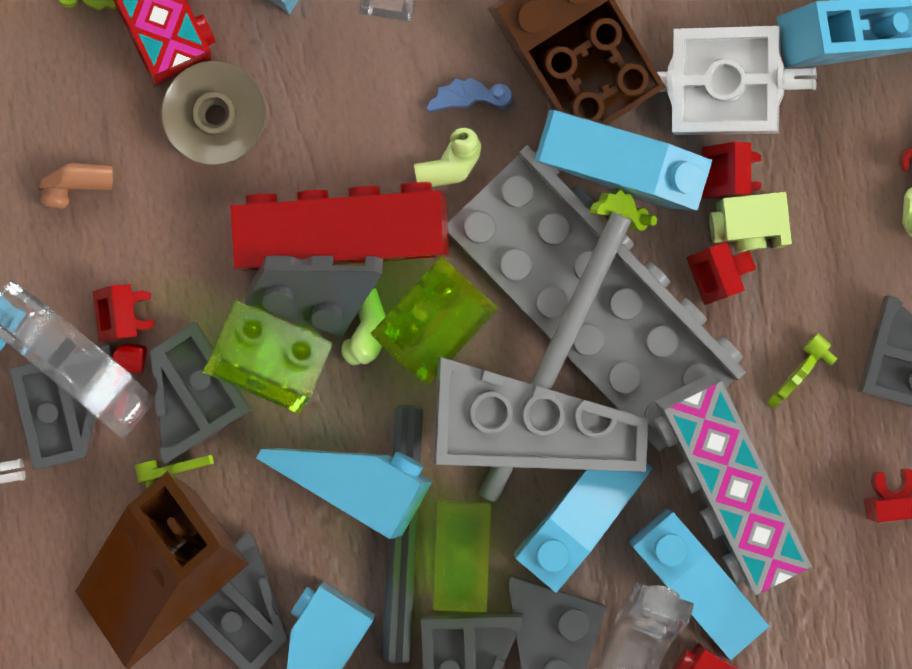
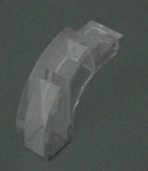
[0,280,155,440]
[595,583,694,669]

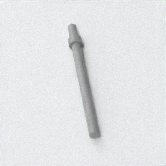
[479,211,632,502]

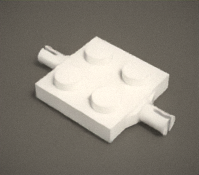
[657,26,817,135]

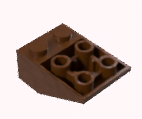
[488,0,666,125]
[75,471,249,669]

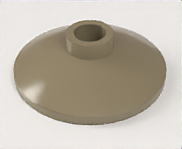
[161,61,266,165]

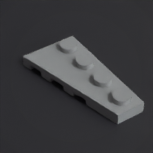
[433,357,648,472]

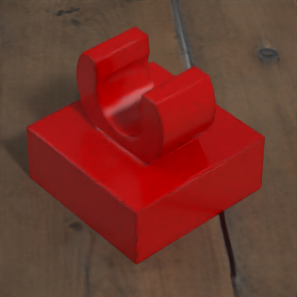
[702,141,762,199]
[686,241,757,305]
[92,284,154,342]
[864,468,912,523]

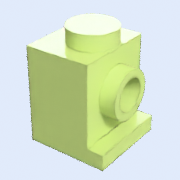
[709,192,792,252]

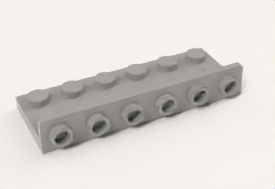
[448,145,746,452]

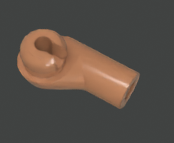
[38,163,113,209]

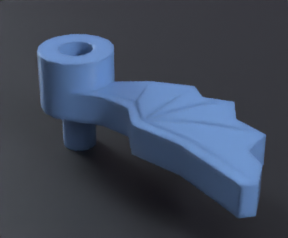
[426,78,513,113]

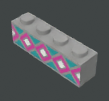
[654,373,812,596]

